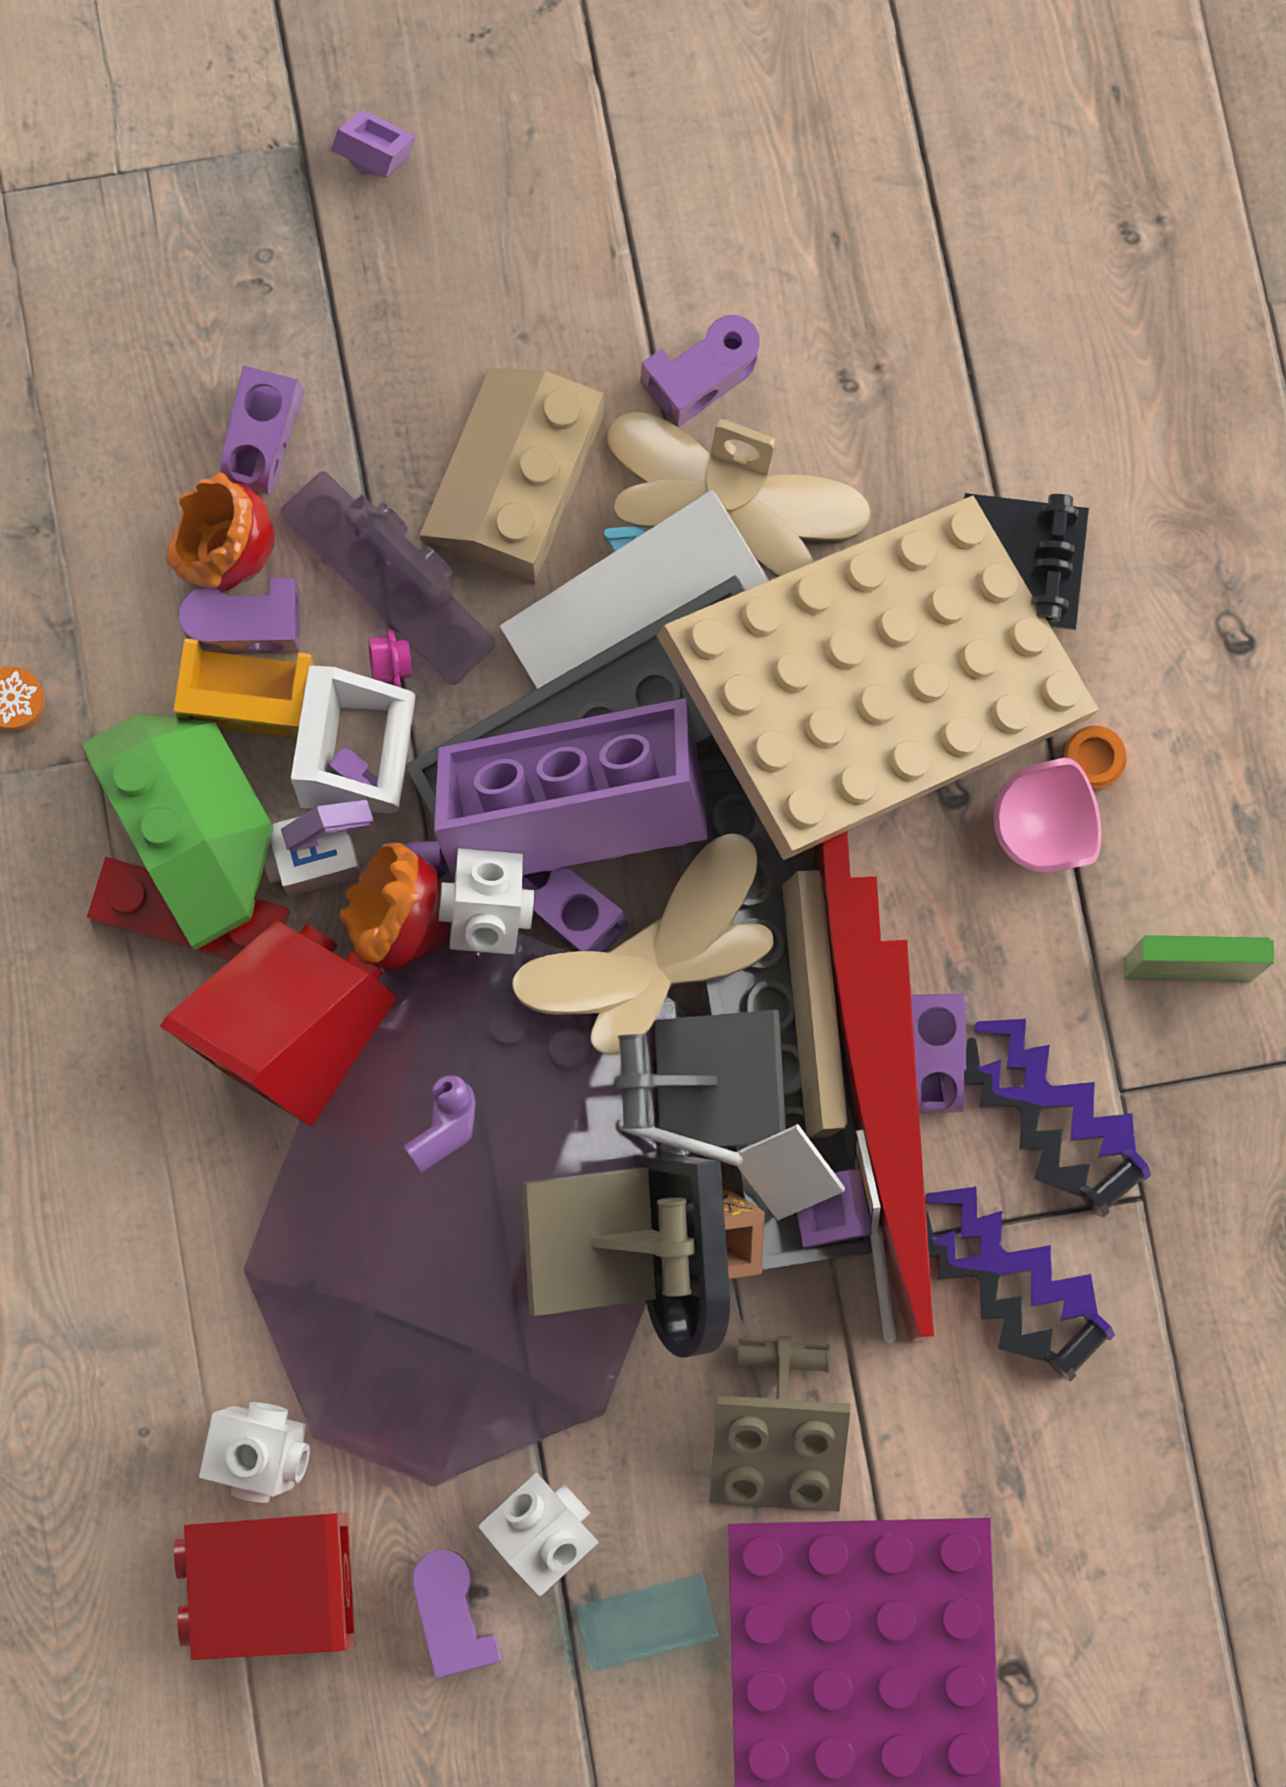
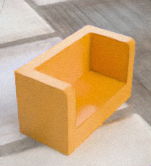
[173,638,316,739]

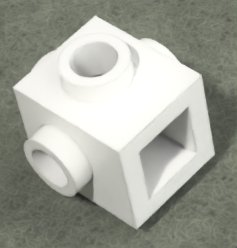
[439,848,534,955]
[199,1402,310,1503]
[478,1472,599,1596]

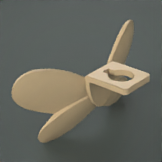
[607,412,870,577]
[512,833,774,1055]

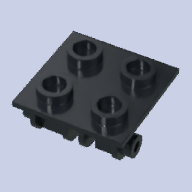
[964,493,1089,630]

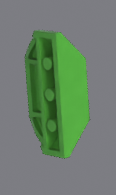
[82,713,274,951]

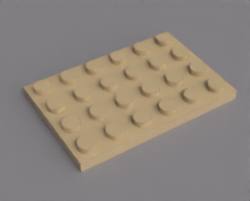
[656,496,1099,860]

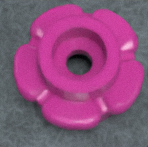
[368,629,412,687]

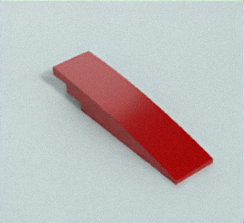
[814,831,934,1343]

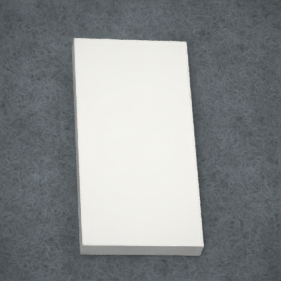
[500,490,769,689]

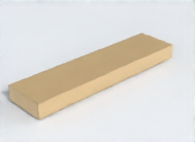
[782,870,847,1138]

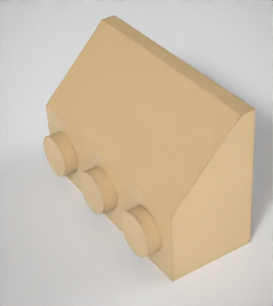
[419,368,605,583]

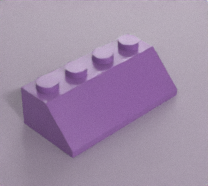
[434,698,707,882]

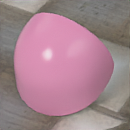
[993,758,1102,873]

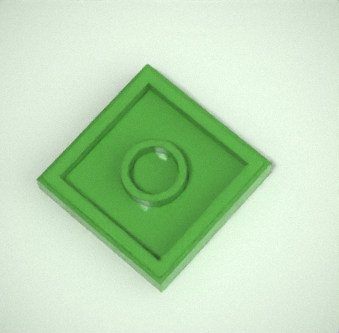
[1124,935,1274,982]

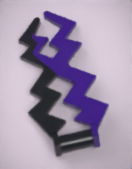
[964,1019,1151,1217]
[925,1186,1115,1382]

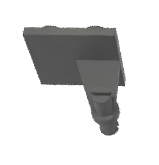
[614,1010,786,1150]

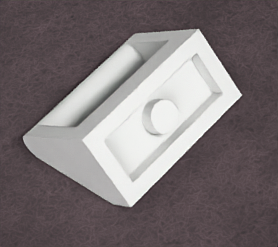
[291,665,416,813]

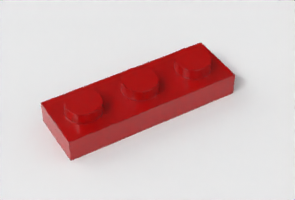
[87,857,291,960]

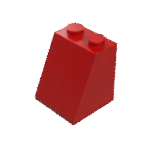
[159,920,397,1128]
[174,1512,356,1660]

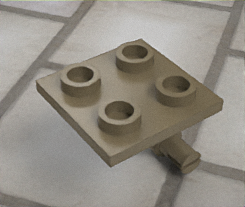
[521,1167,695,1316]
[709,1336,850,1512]

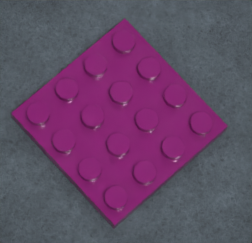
[728,1518,1001,1787]

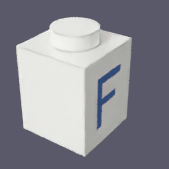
[264,817,361,897]

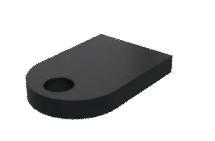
[634,1152,730,1358]

